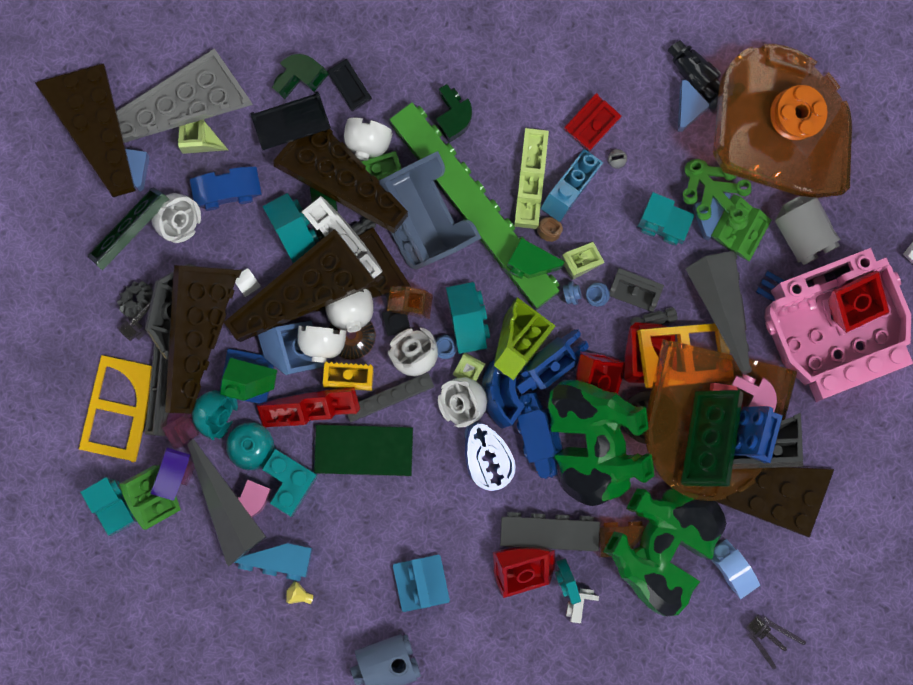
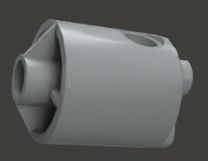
[775,196,841,265]

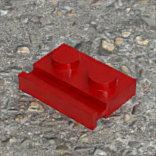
[564,93,622,152]

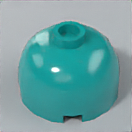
[192,390,238,440]
[226,422,274,471]

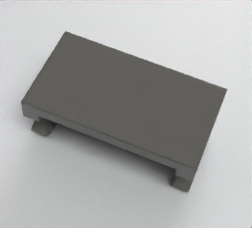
[610,268,664,312]

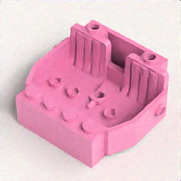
[764,248,913,402]

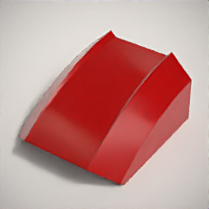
[624,322,677,383]
[576,351,625,394]
[492,547,555,598]

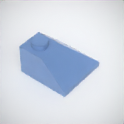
[258,320,324,375]

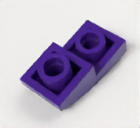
[150,448,190,501]

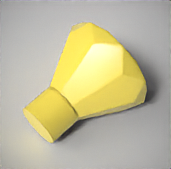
[286,581,313,604]

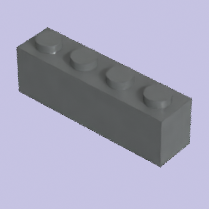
[500,512,600,552]

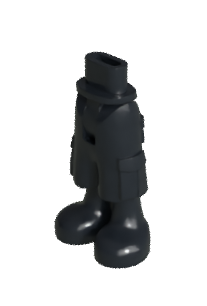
[668,40,744,114]

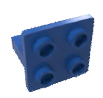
[734,406,782,463]

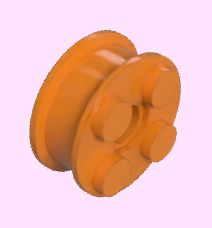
[770,85,828,141]

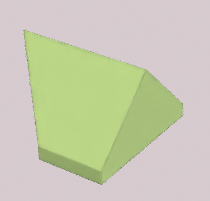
[178,119,228,154]

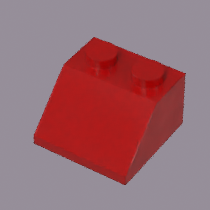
[828,270,889,333]

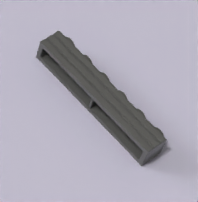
[145,344,169,436]
[347,373,434,423]

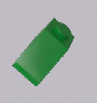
[507,238,565,279]
[220,358,277,401]

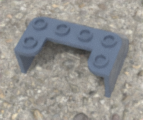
[379,151,481,270]

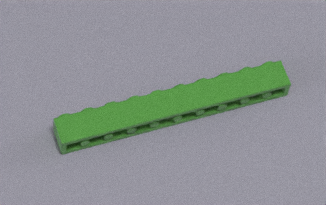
[389,103,560,311]

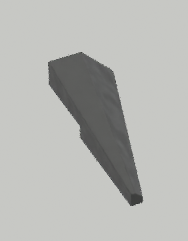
[685,251,752,375]
[187,439,266,566]

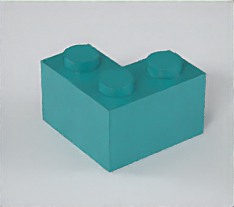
[638,192,695,246]
[262,193,319,263]
[446,282,490,354]
[262,449,318,517]
[80,477,137,536]

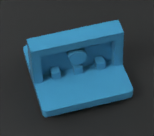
[393,555,450,612]

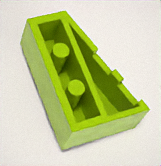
[494,297,555,380]

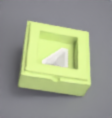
[452,353,485,381]

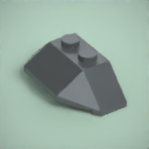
[145,264,198,359]

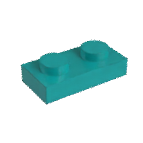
[555,558,581,605]

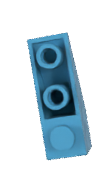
[540,149,604,222]
[234,543,313,581]

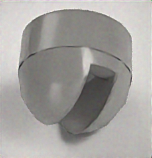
[608,149,627,169]

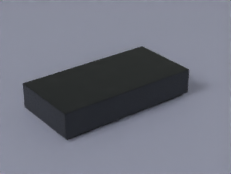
[327,59,372,111]

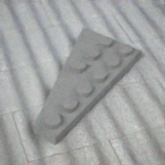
[117,48,253,143]

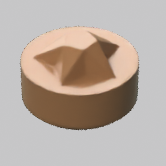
[537,217,563,242]

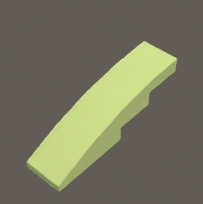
[514,128,549,229]

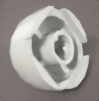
[344,118,393,161]
[151,193,201,243]
[325,289,374,333]
[297,326,346,363]
[388,328,438,376]
[438,377,487,427]

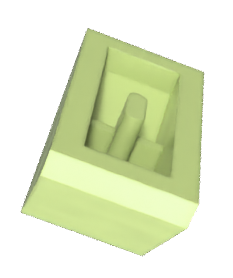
[561,242,605,280]

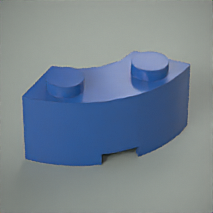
[190,167,262,211]
[482,360,525,429]

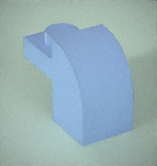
[712,539,760,599]

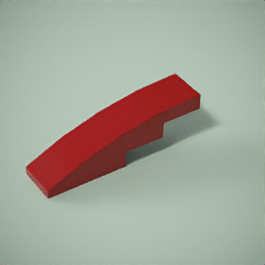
[257,387,360,427]

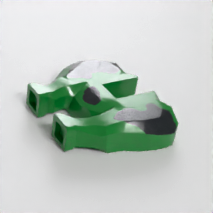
[548,380,655,506]
[603,488,727,616]

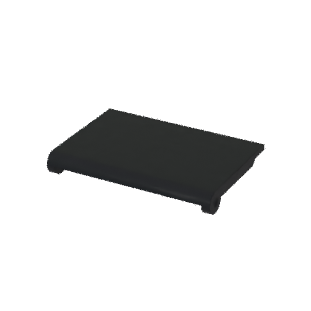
[250,91,331,151]

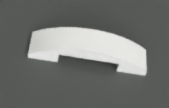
[302,196,382,278]

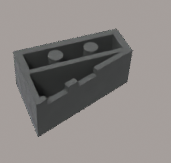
[732,413,803,469]

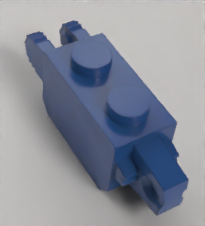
[515,329,589,394]
[517,393,563,479]

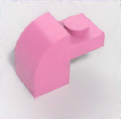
[732,374,777,412]
[238,480,272,517]

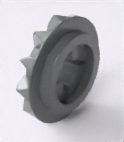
[117,281,153,317]

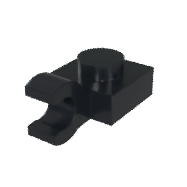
[382,292,410,336]

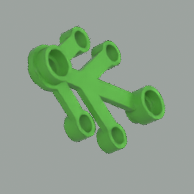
[683,159,752,230]

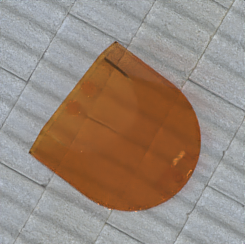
[713,44,852,198]
[645,339,797,501]

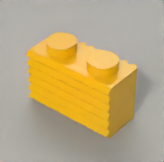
[323,361,374,391]

